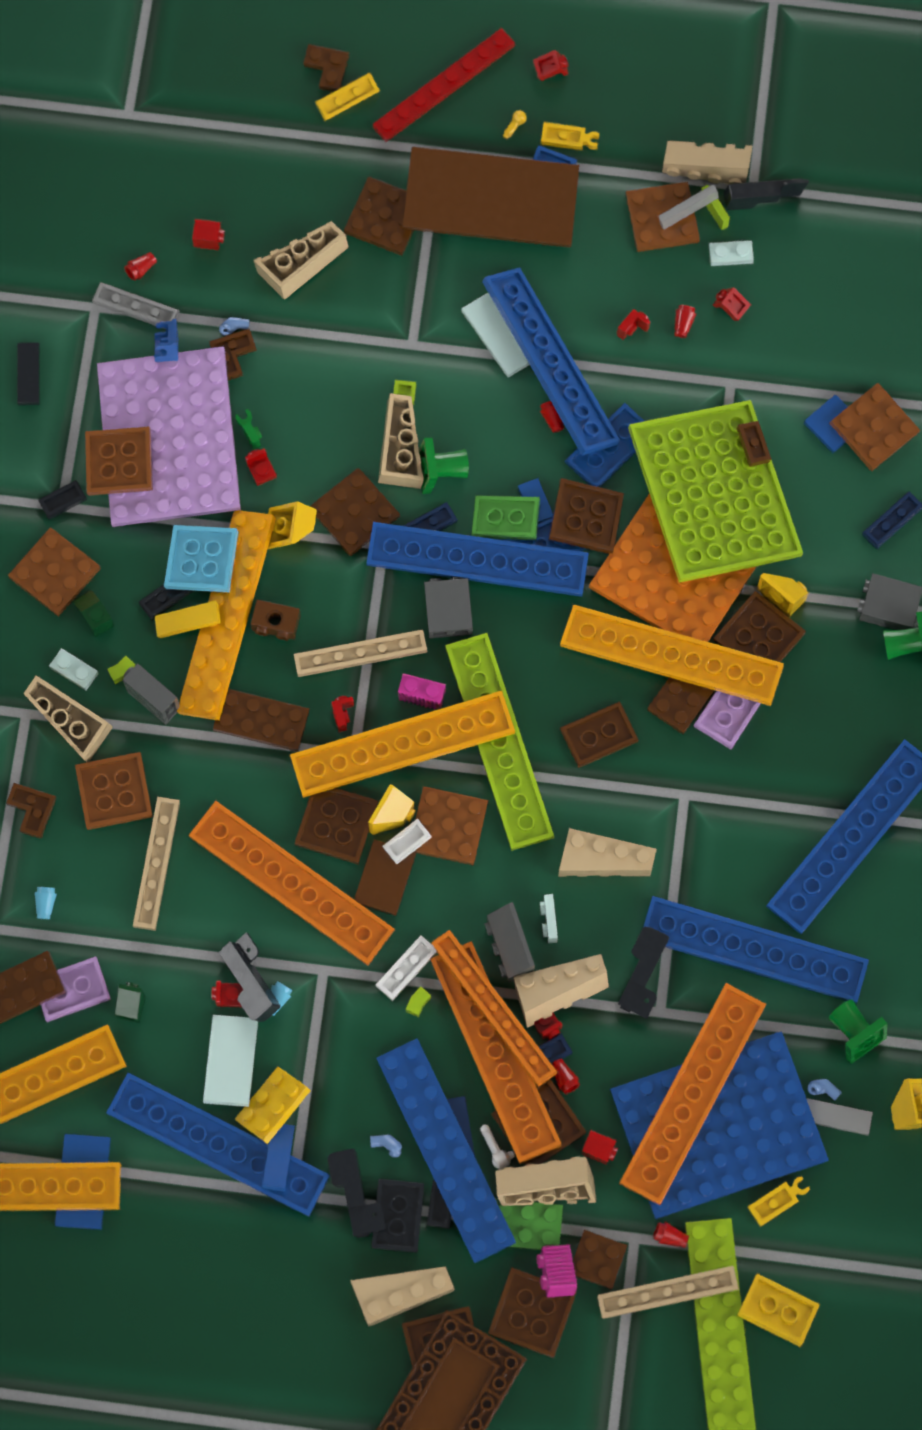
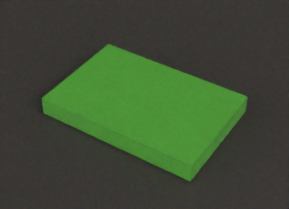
[471,496,540,540]

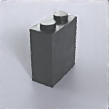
[857,573,922,630]
[424,577,473,638]
[123,664,180,725]

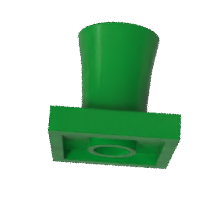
[419,437,469,494]
[883,611,922,660]
[828,999,887,1064]

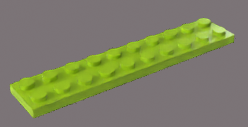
[445,633,554,851]
[685,1218,756,1430]

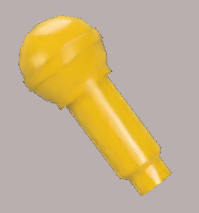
[503,110,526,139]

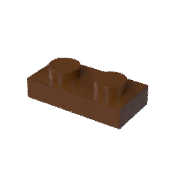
[736,421,771,467]

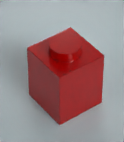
[192,219,225,250]
[582,1130,618,1165]

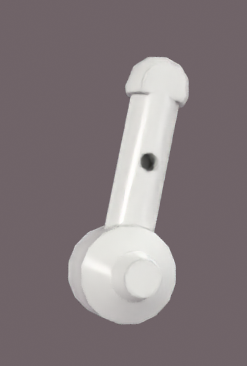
[480,1125,515,1170]

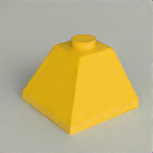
[268,501,317,549]
[757,573,808,618]
[368,784,416,835]
[891,1079,922,1130]

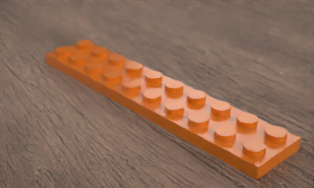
[189,801,395,966]
[430,941,562,1164]
[619,983,766,1205]

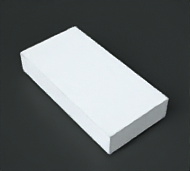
[383,818,432,864]

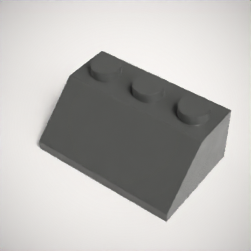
[484,902,535,983]

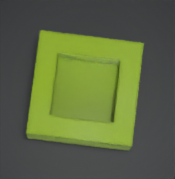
[393,380,416,405]

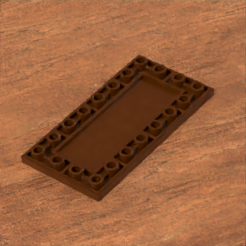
[403,146,580,248]
[377,1310,527,1430]

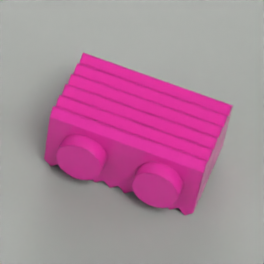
[398,674,446,710]
[537,1244,577,1298]

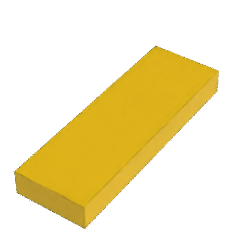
[315,73,380,121]
[155,601,221,638]

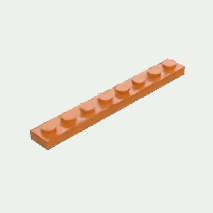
[431,930,557,1087]

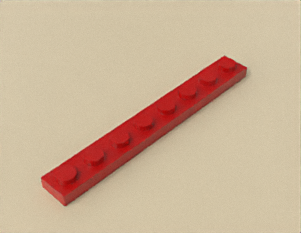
[373,28,515,142]

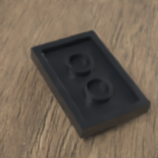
[371,1179,424,1253]

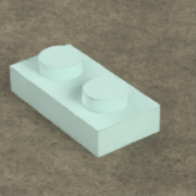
[709,241,754,266]
[49,648,98,691]
[540,894,558,943]

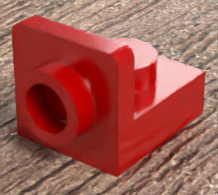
[533,50,568,81]
[713,287,751,321]
[617,309,650,340]
[245,449,277,486]
[331,696,354,732]
[212,981,243,1007]
[534,1012,563,1040]

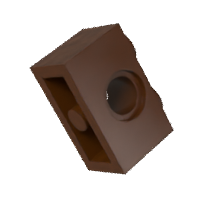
[251,600,301,641]

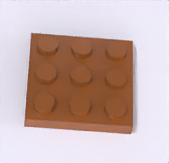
[626,182,700,252]
[829,383,921,471]
[85,426,153,495]
[8,527,101,617]
[75,752,153,830]
[414,786,488,866]

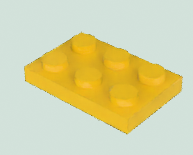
[235,1067,311,1144]
[737,1273,820,1347]

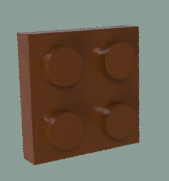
[573,1229,627,1290]

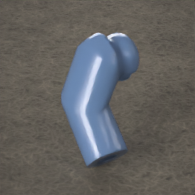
[219,317,250,336]
[808,1079,842,1101]
[370,1135,402,1157]

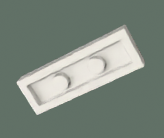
[376,936,437,1001]

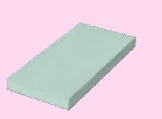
[462,293,530,378]
[203,1015,258,1107]

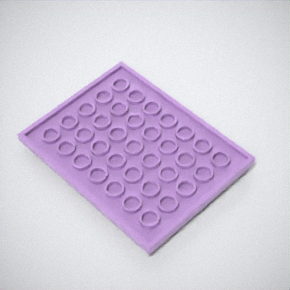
[97,347,241,527]

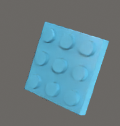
[164,525,239,593]

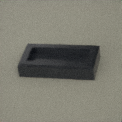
[38,480,87,520]
[427,1179,451,1229]

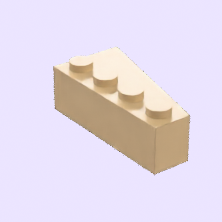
[378,393,424,489]
[351,1267,454,1326]

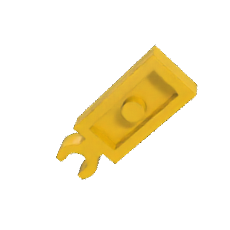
[541,122,599,150]
[747,1177,810,1227]

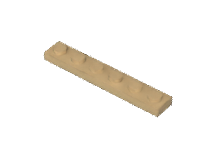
[294,629,427,677]
[133,797,180,931]
[597,1266,739,1319]

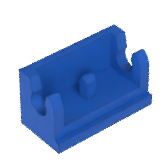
[154,319,179,362]

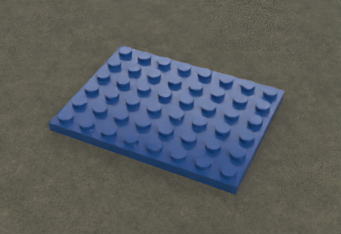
[610,1031,829,1220]

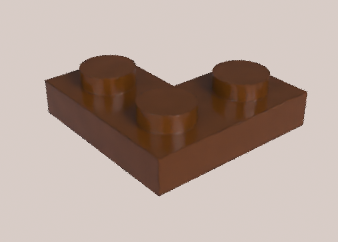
[304,44,349,92]
[209,329,257,381]
[6,783,56,839]

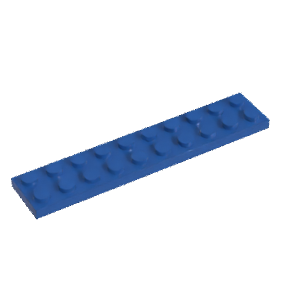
[482,268,620,456]
[366,522,589,597]
[766,739,922,934]
[643,896,869,1004]
[376,1038,516,1263]
[106,1073,330,1217]

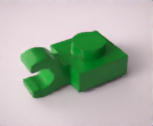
[235,409,262,450]

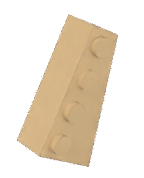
[662,141,753,184]
[254,221,348,300]
[24,676,113,762]
[558,828,656,877]
[514,954,609,1028]
[496,1157,596,1206]

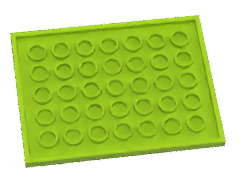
[628,400,803,583]

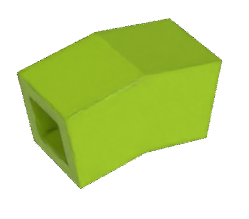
[108,656,136,684]
[406,986,431,1017]

